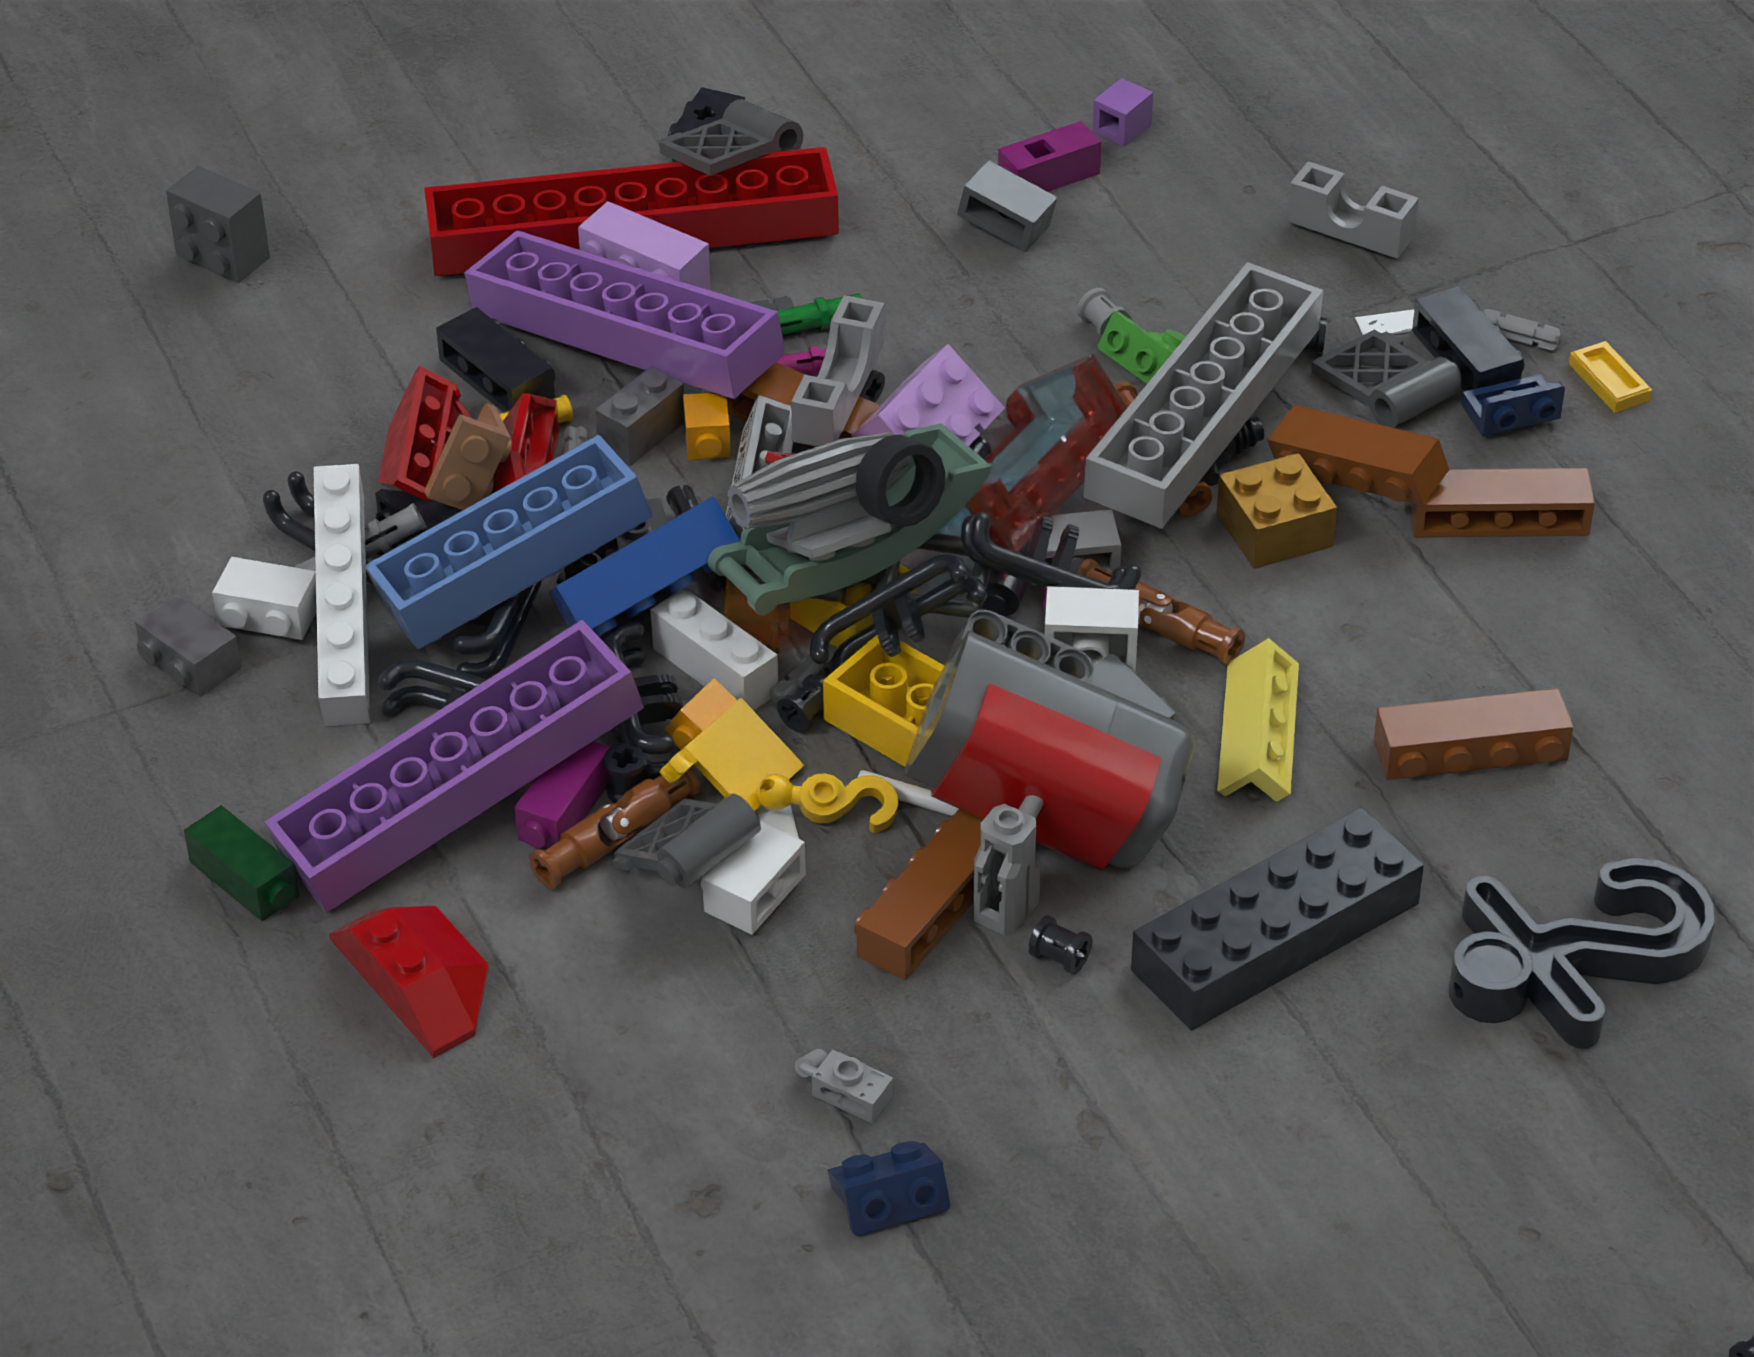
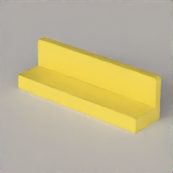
[1217,638,1299,802]

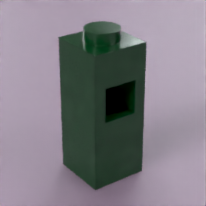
[184,805,299,921]

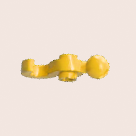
[757,773,898,833]

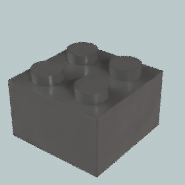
[166,166,270,283]

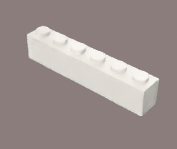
[313,464,370,726]

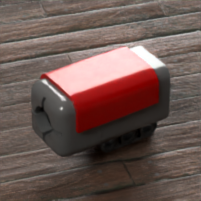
[903,610,1194,870]

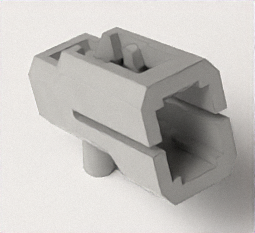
[973,796,1044,936]

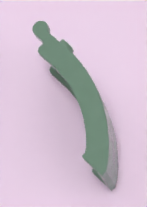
[708,423,991,615]

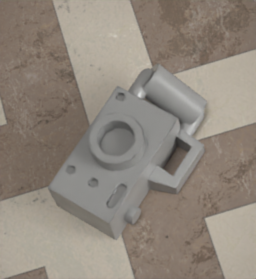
[795,1049,893,1124]

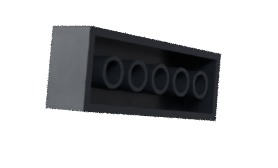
[1131,807,1424,1031]

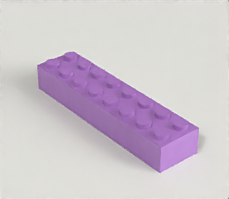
[464,230,785,399]
[264,620,644,913]

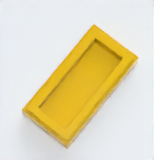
[1569,341,1652,413]

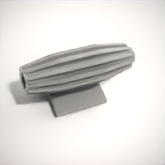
[727,432,912,561]

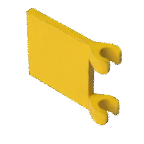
[660,698,804,812]

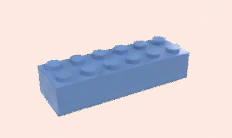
[365,435,653,650]

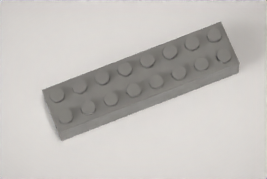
[1084,262,1324,529]

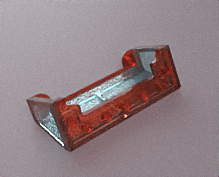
[921,353,1127,556]

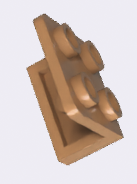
[424,403,512,510]

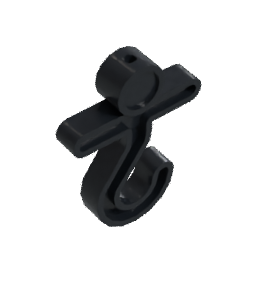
[1449,858,1715,1048]

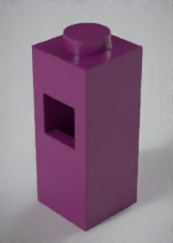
[998,121,1102,192]
[514,741,610,849]

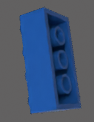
[549,496,740,637]

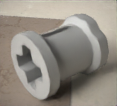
[1077,288,1131,337]

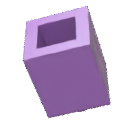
[1092,78,1153,146]

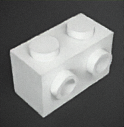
[212,557,317,640]
[701,821,806,935]

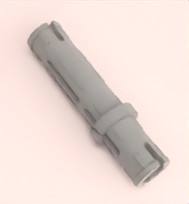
[295,503,427,571]

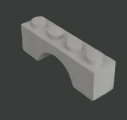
[791,295,885,447]

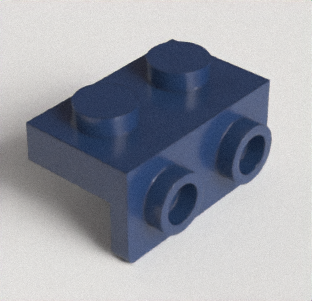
[1461,374,1565,437]
[827,1141,950,1236]

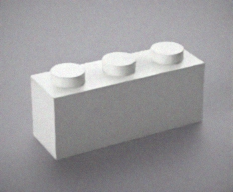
[651,588,778,711]

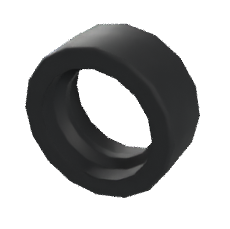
[856,434,946,527]

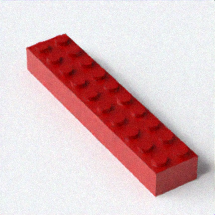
[424,147,839,276]

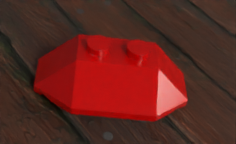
[378,366,470,500]
[490,394,560,495]
[329,905,489,1058]

